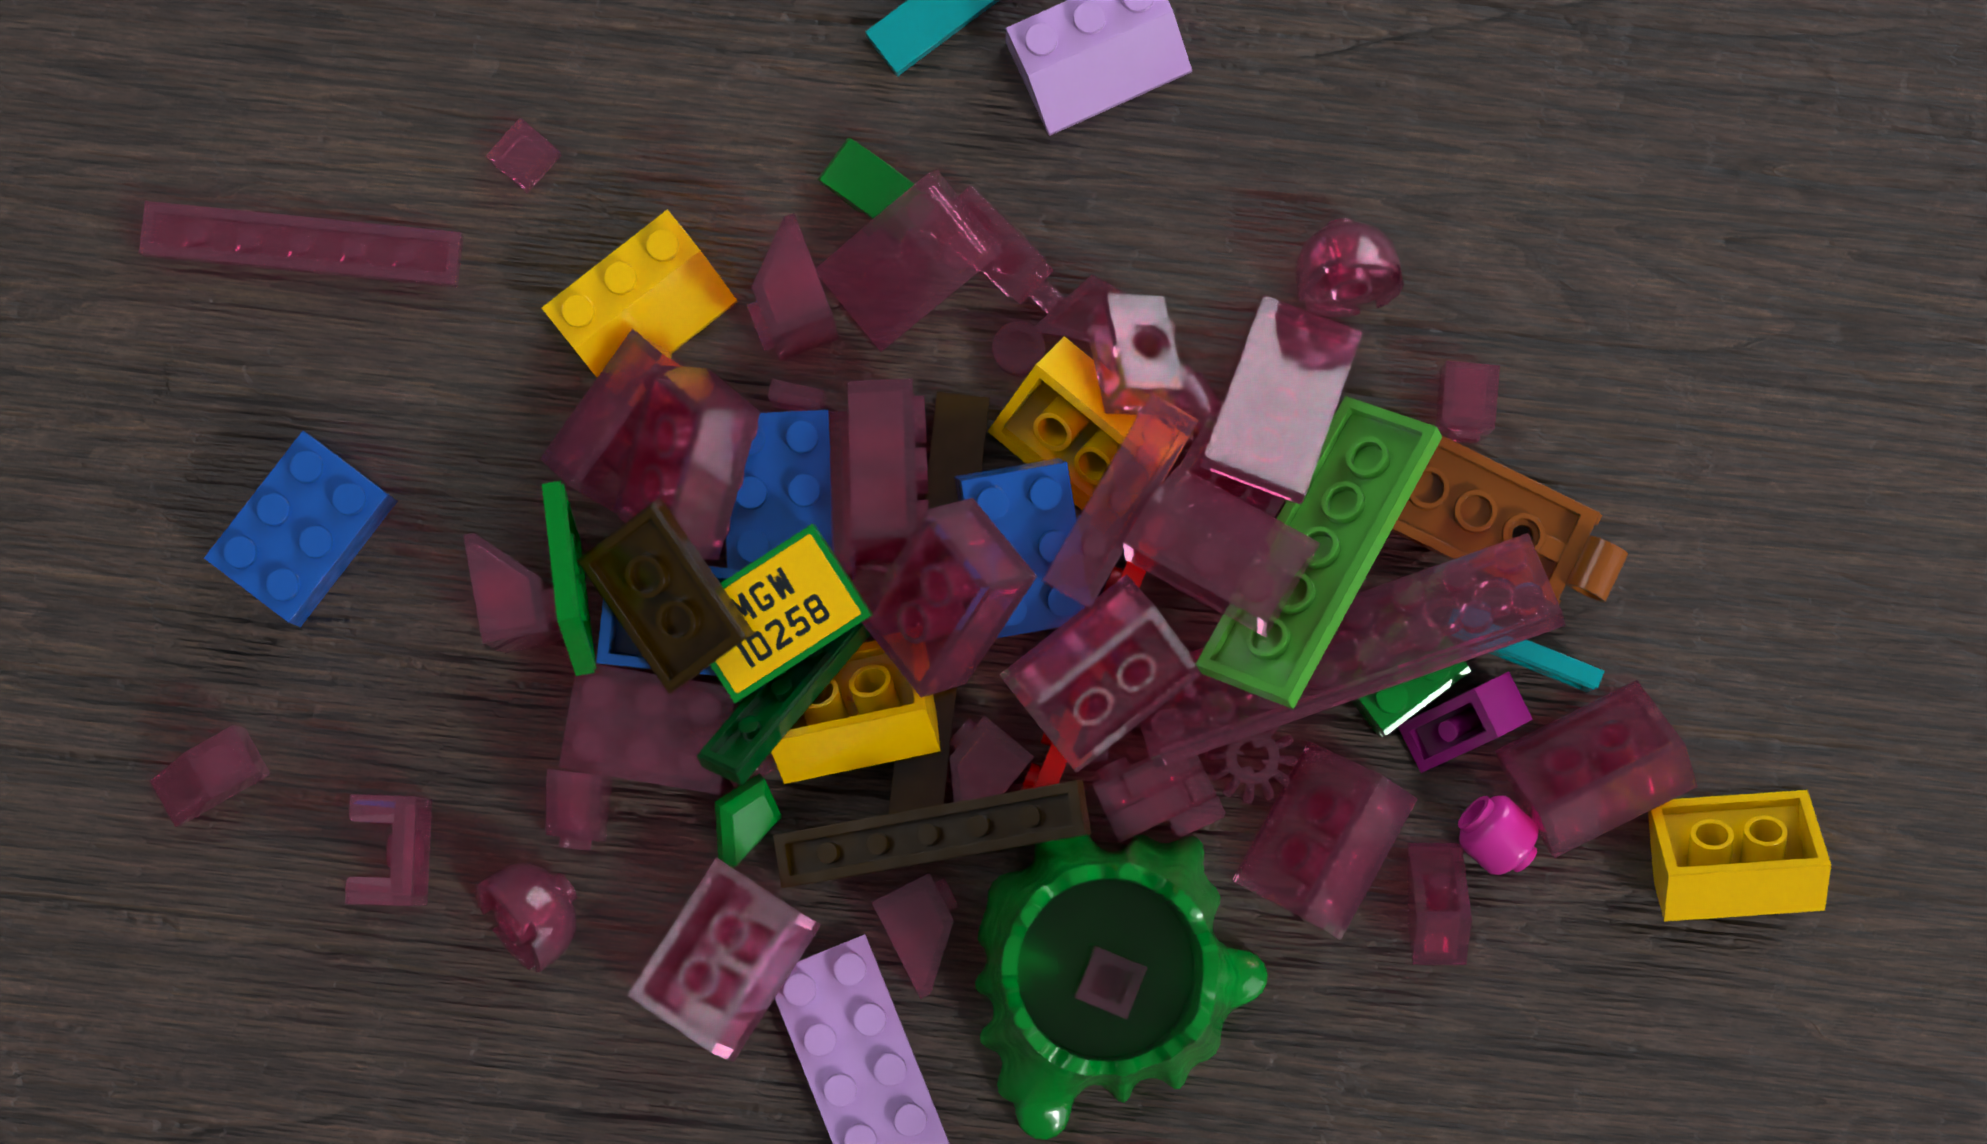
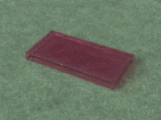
[1200,295,1362,505]

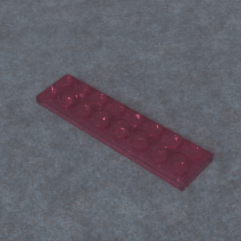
[1124,533,1566,770]

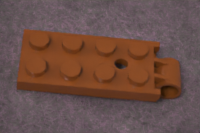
[1391,436,1628,611]

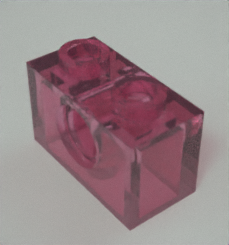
[1085,293,1185,416]

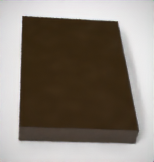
[577,498,754,694]

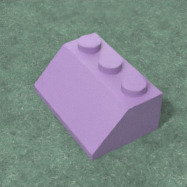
[1006,0,1192,136]

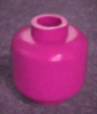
[1458,796,1539,875]

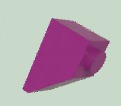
[1398,671,1533,773]

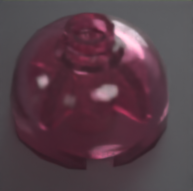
[1296,218,1404,317]
[474,863,577,973]

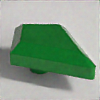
[715,773,782,875]

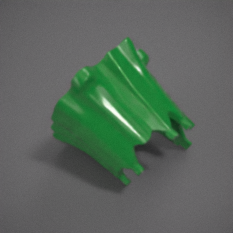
[975,834,1268,1140]

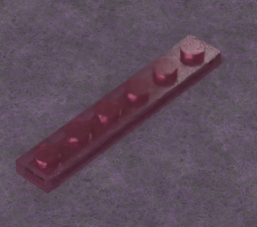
[139,201,464,288]

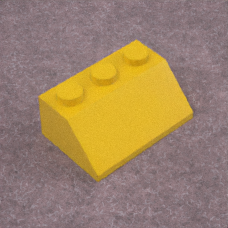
[542,209,738,399]
[987,336,1187,532]
[771,631,940,784]
[1648,790,1831,922]

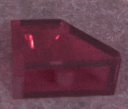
[949,716,1034,802]
[150,725,271,827]
[546,769,613,851]
[1408,843,1472,965]
[872,873,959,999]

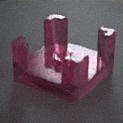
[345,794,432,906]

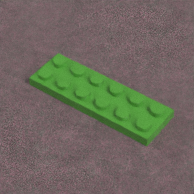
[1195,396,1442,709]

